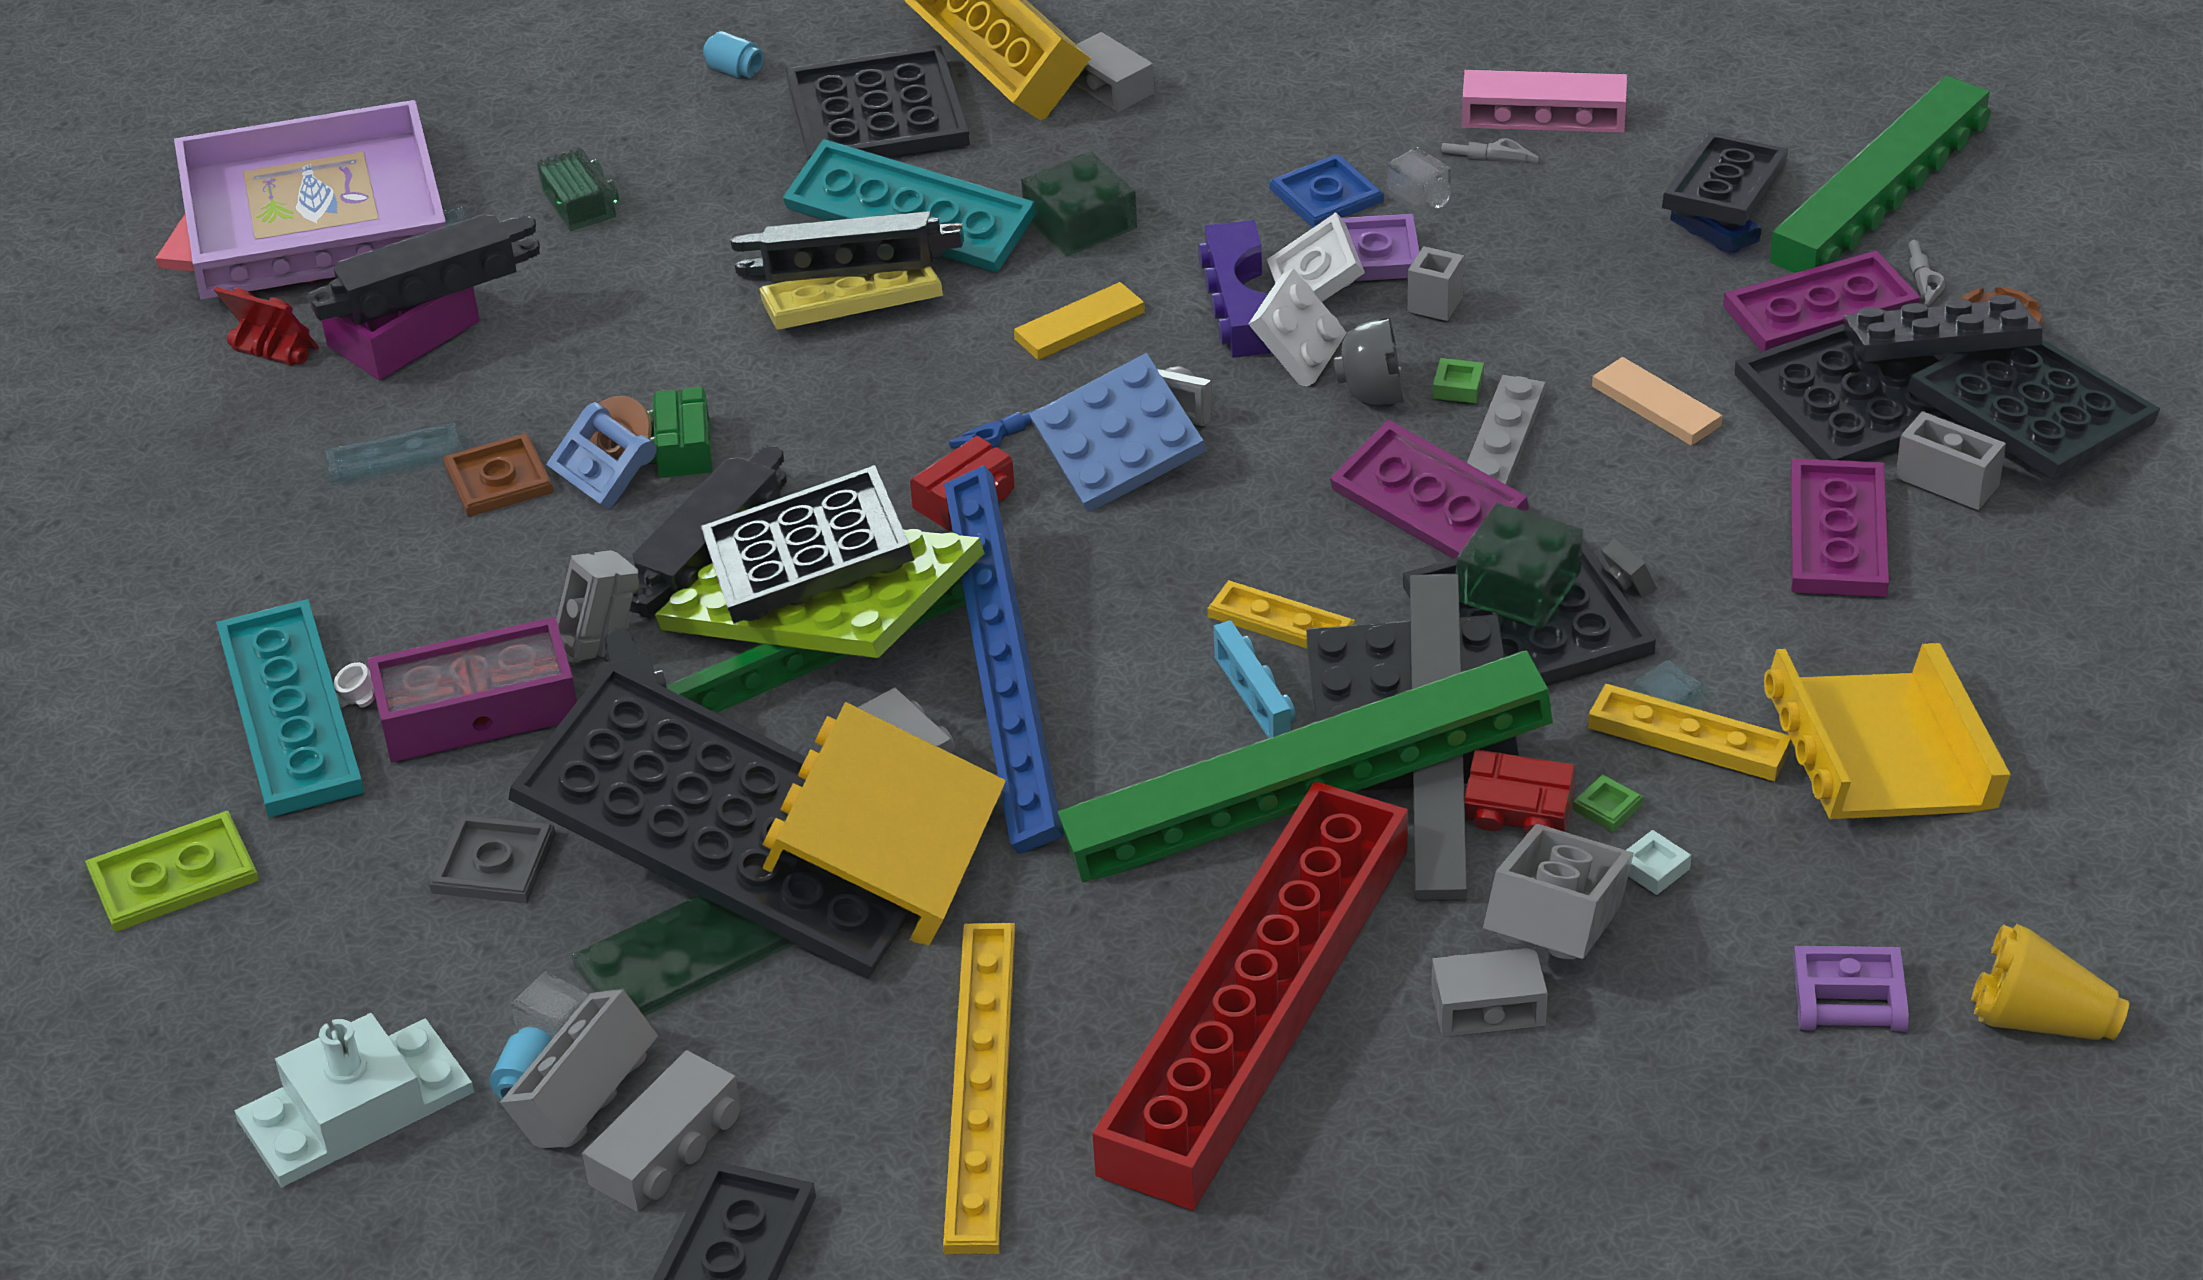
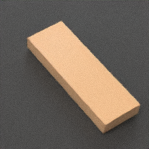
[1592,357,1722,446]

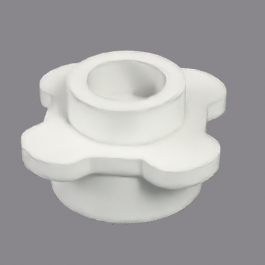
[334,662,375,708]

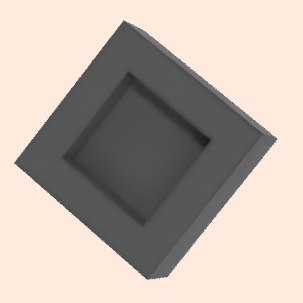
[1601,539,1657,598]

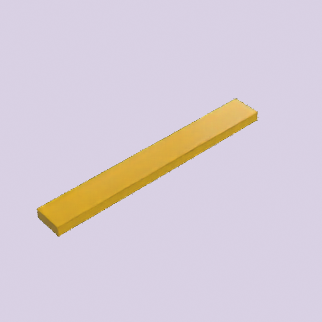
[943,923,1015,1254]

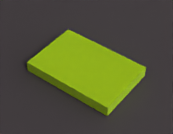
[85,811,259,933]

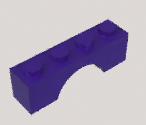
[1198,220,1272,358]

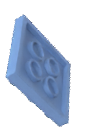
[1029,353,1207,511]

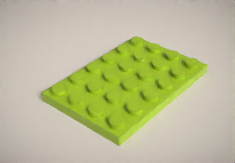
[655,529,985,658]

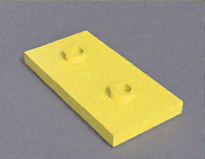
[759,266,943,330]

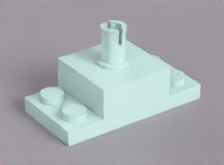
[234,1013,474,1188]

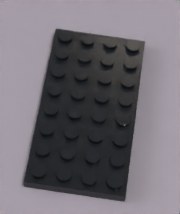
[508,661,912,979]

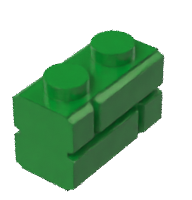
[647,387,713,478]

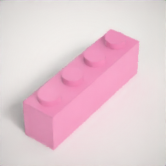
[1462,70,1627,133]

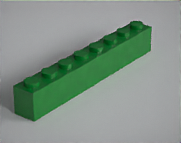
[1770,75,1991,273]

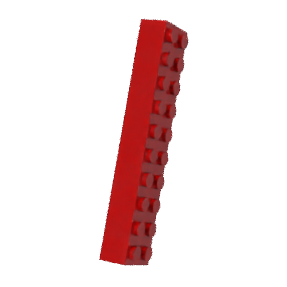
[1092,781,1408,1211]

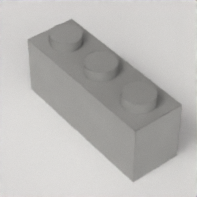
[500,989,659,1148]
[582,1050,741,1212]

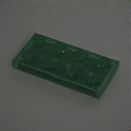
[572,895,796,1016]

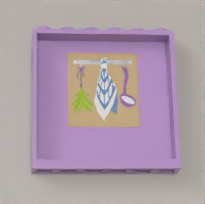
[174,100,446,300]

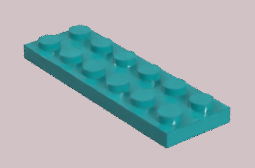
[783,139,1037,273]
[216,599,365,818]

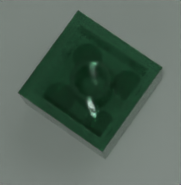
[1021,151,1137,257]
[1456,502,1583,629]

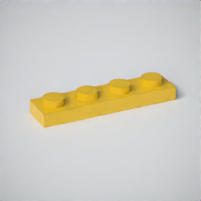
[1588,683,1792,782]

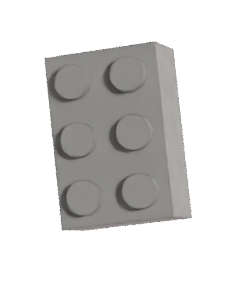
[1483,823,1634,959]

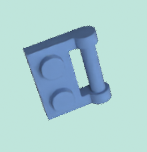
[546,402,657,509]

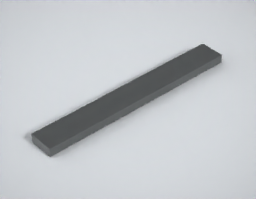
[1410,574,1467,900]

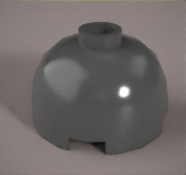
[1334,317,1405,406]

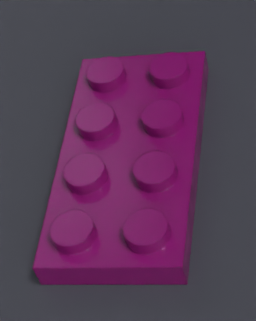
[1723,250,1921,352]
[1330,420,1529,559]
[1790,458,1889,597]

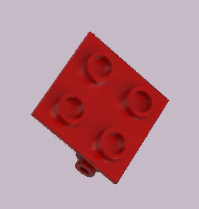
[214,287,319,366]

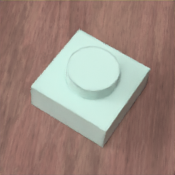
[1626,830,1691,895]

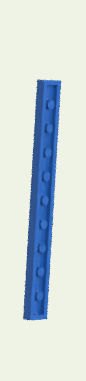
[944,465,1064,854]

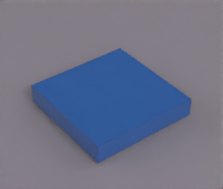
[1269,154,1384,228]

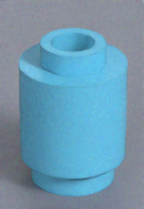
[703,31,764,79]
[489,1027,553,1100]

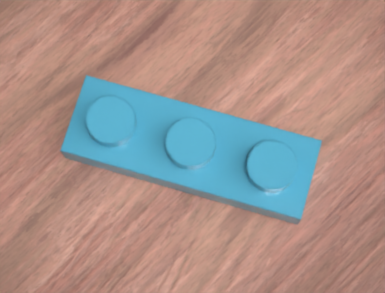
[1213,620,1296,738]

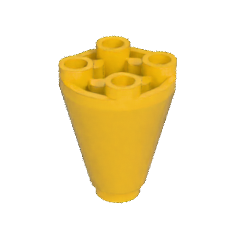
[1971,924,2129,1040]

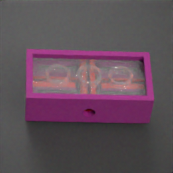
[367,617,577,763]

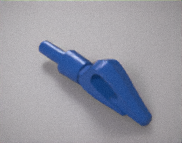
[949,406,1044,448]

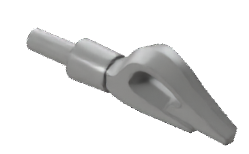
[1441,138,1539,164]
[1909,240,1945,307]

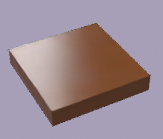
[442,433,554,517]

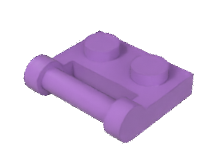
[1793,946,1909,1032]

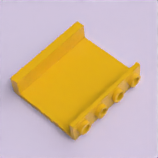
[1764,643,2011,819]
[762,702,1006,945]

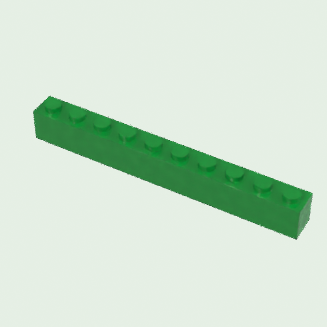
[1057,650,1553,882]

